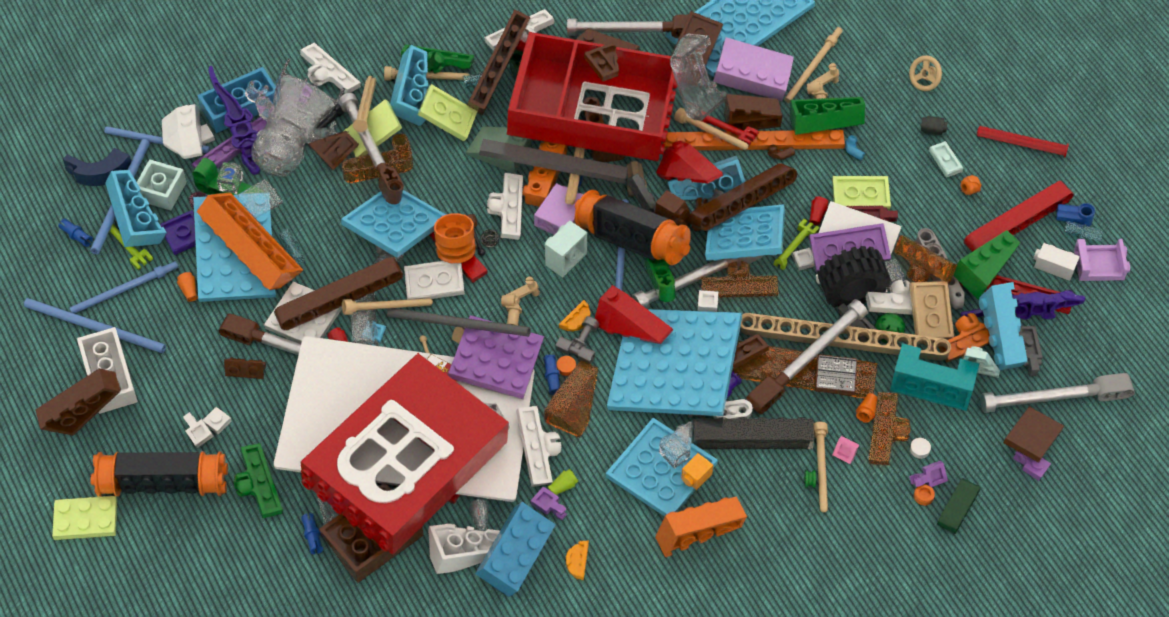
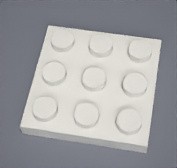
[264,282,342,344]

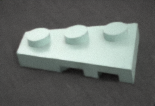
[963,346,1000,378]

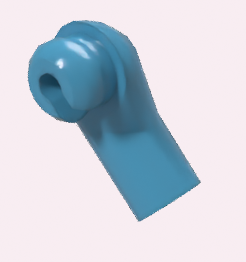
[845,135,865,161]

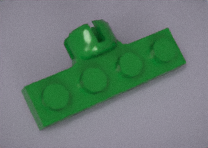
[401,44,474,74]
[234,443,283,518]

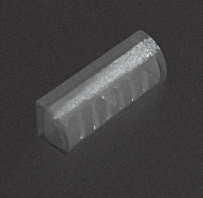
[351,292,379,346]

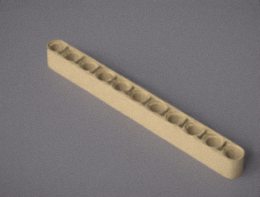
[740,313,951,361]

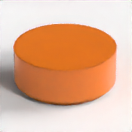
[557,356,576,376]
[914,484,935,506]

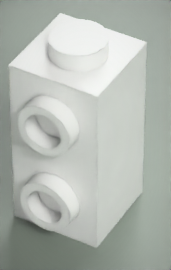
[1033,243,1080,281]

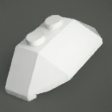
[162,104,202,159]

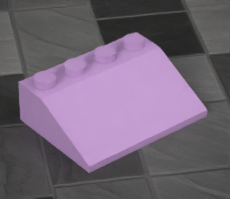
[713,37,794,102]

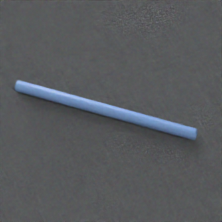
[90,139,150,254]
[24,298,166,354]

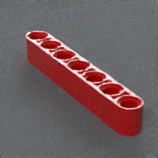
[963,181,1074,252]

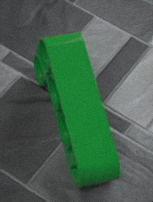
[192,158,264,195]
[644,257,676,302]

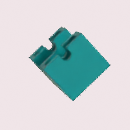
[890,343,980,411]

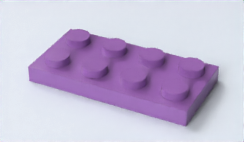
[809,223,891,272]

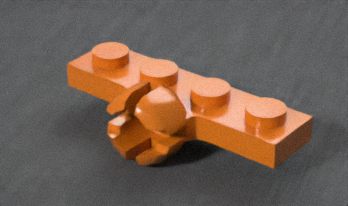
[938,313,990,363]

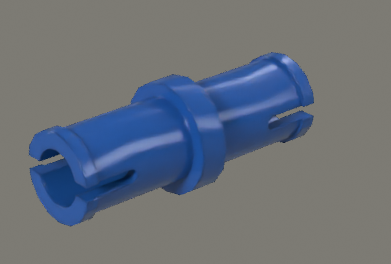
[58,218,93,247]
[543,354,562,395]
[301,513,323,554]

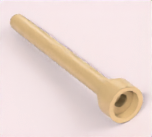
[384,66,470,81]
[674,108,749,150]
[342,298,433,315]
[812,422,828,512]

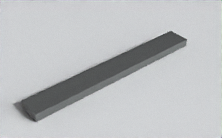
[479,139,628,184]

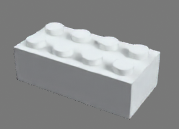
[77,327,138,414]

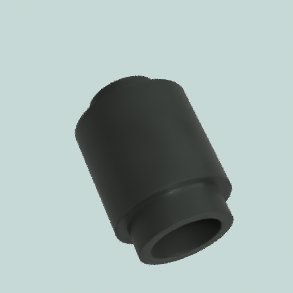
[921,116,948,136]

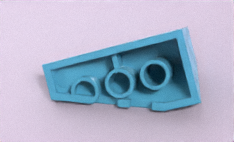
[668,156,745,200]

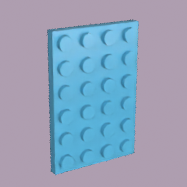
[193,193,276,302]

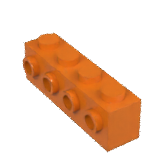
[522,141,567,207]

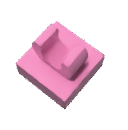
[833,436,859,464]

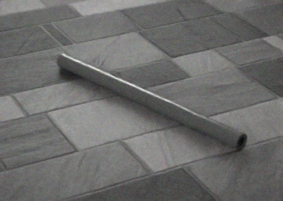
[387,308,531,337]

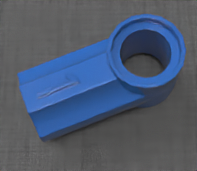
[1056,203,1095,227]

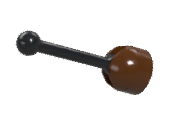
[466,214,485,256]

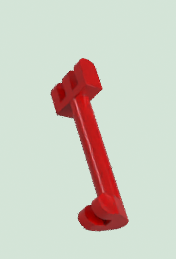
[699,113,759,146]

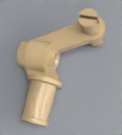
[807,63,839,99]
[501,277,540,325]

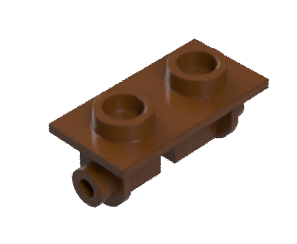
[224,357,266,379]

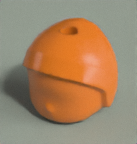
[961,175,982,195]

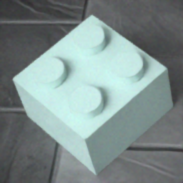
[137,160,187,211]
[545,221,587,278]

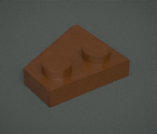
[584,41,619,82]
[308,131,359,170]

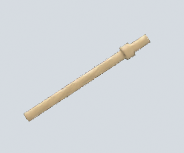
[784,27,843,103]

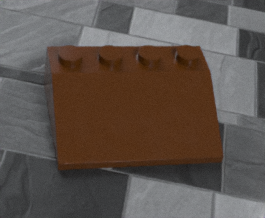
[319,483,424,583]

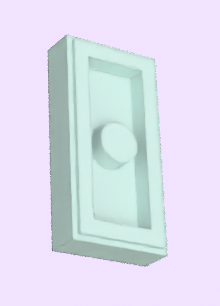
[929,141,963,178]

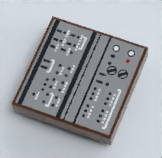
[815,354,857,396]

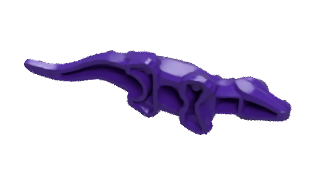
[208,66,260,175]
[960,290,1085,320]

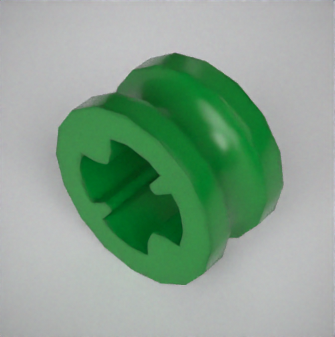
[804,470,816,488]

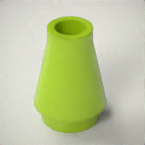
[547,469,578,495]

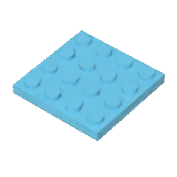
[341,190,446,258]
[705,204,785,261]
[606,418,718,516]

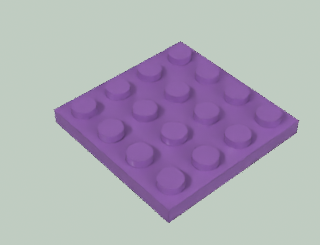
[448,315,544,399]

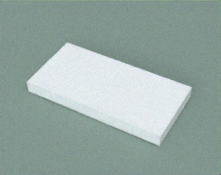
[819,201,901,255]

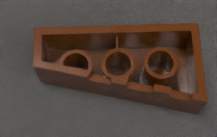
[35,368,121,436]

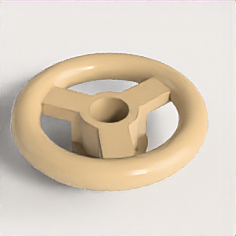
[909,55,942,91]

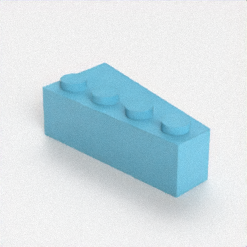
[390,45,428,126]
[105,170,167,247]
[979,282,1027,370]

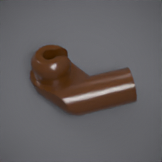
[768,144,795,160]

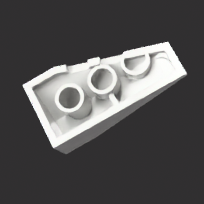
[428,524,500,574]

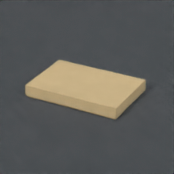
[909,281,954,339]

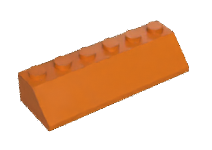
[196,192,303,290]

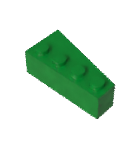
[790,97,865,135]

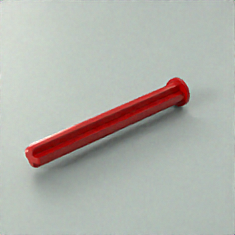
[977,126,1069,158]

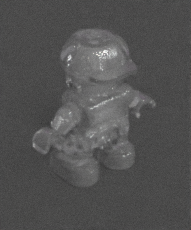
[245,58,349,177]

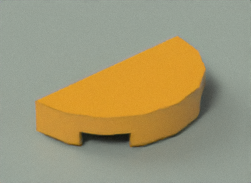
[559,300,590,331]
[566,541,589,581]

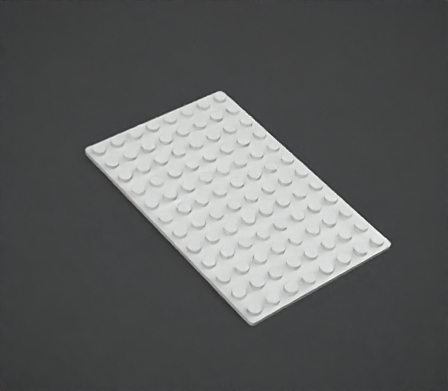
[274,336,535,502]

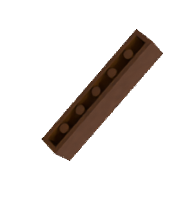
[468,9,531,115]

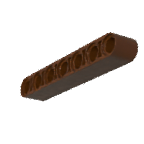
[689,163,797,231]
[274,257,403,330]

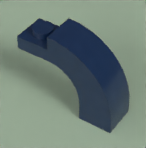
[63,148,131,186]

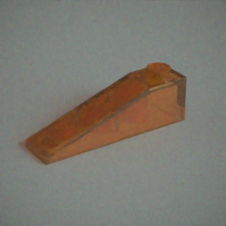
[544,360,598,438]

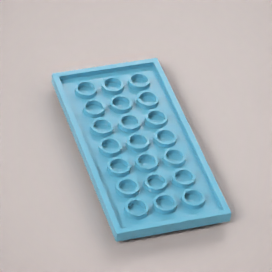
[665,0,815,77]

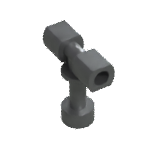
[556,316,599,365]

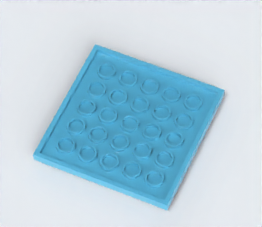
[607,309,742,416]

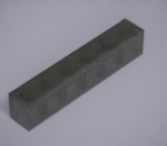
[692,417,814,449]

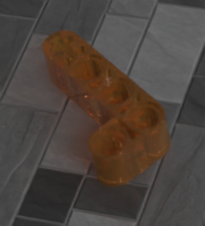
[342,134,413,183]

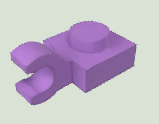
[1013,451,1051,481]
[909,461,948,487]
[531,487,567,520]

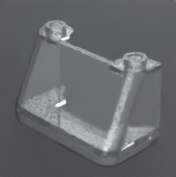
[670,33,726,121]

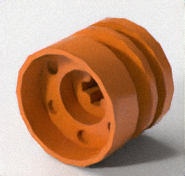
[434,213,476,263]

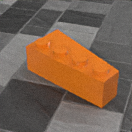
[655,496,747,557]

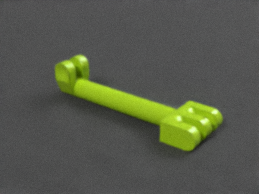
[773,219,820,270]
[109,223,153,270]

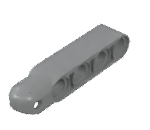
[915,228,964,310]

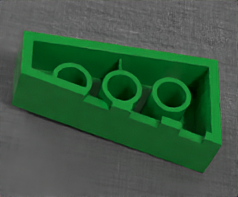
[952,230,1020,300]

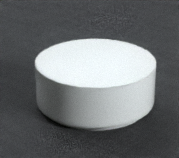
[910,438,931,459]

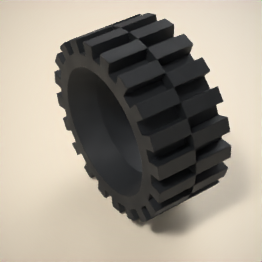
[818,246,891,308]

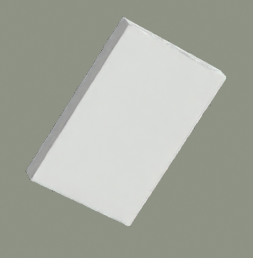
[404,261,465,300]

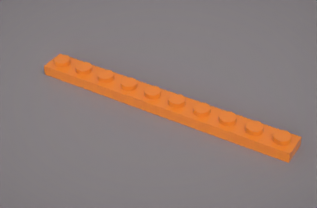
[662,130,845,151]

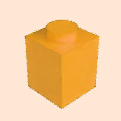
[681,453,713,490]

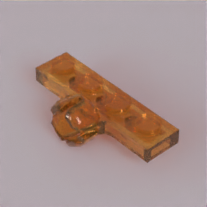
[894,235,957,282]
[701,261,779,298]
[869,392,911,465]

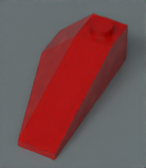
[656,141,723,184]
[595,285,673,344]

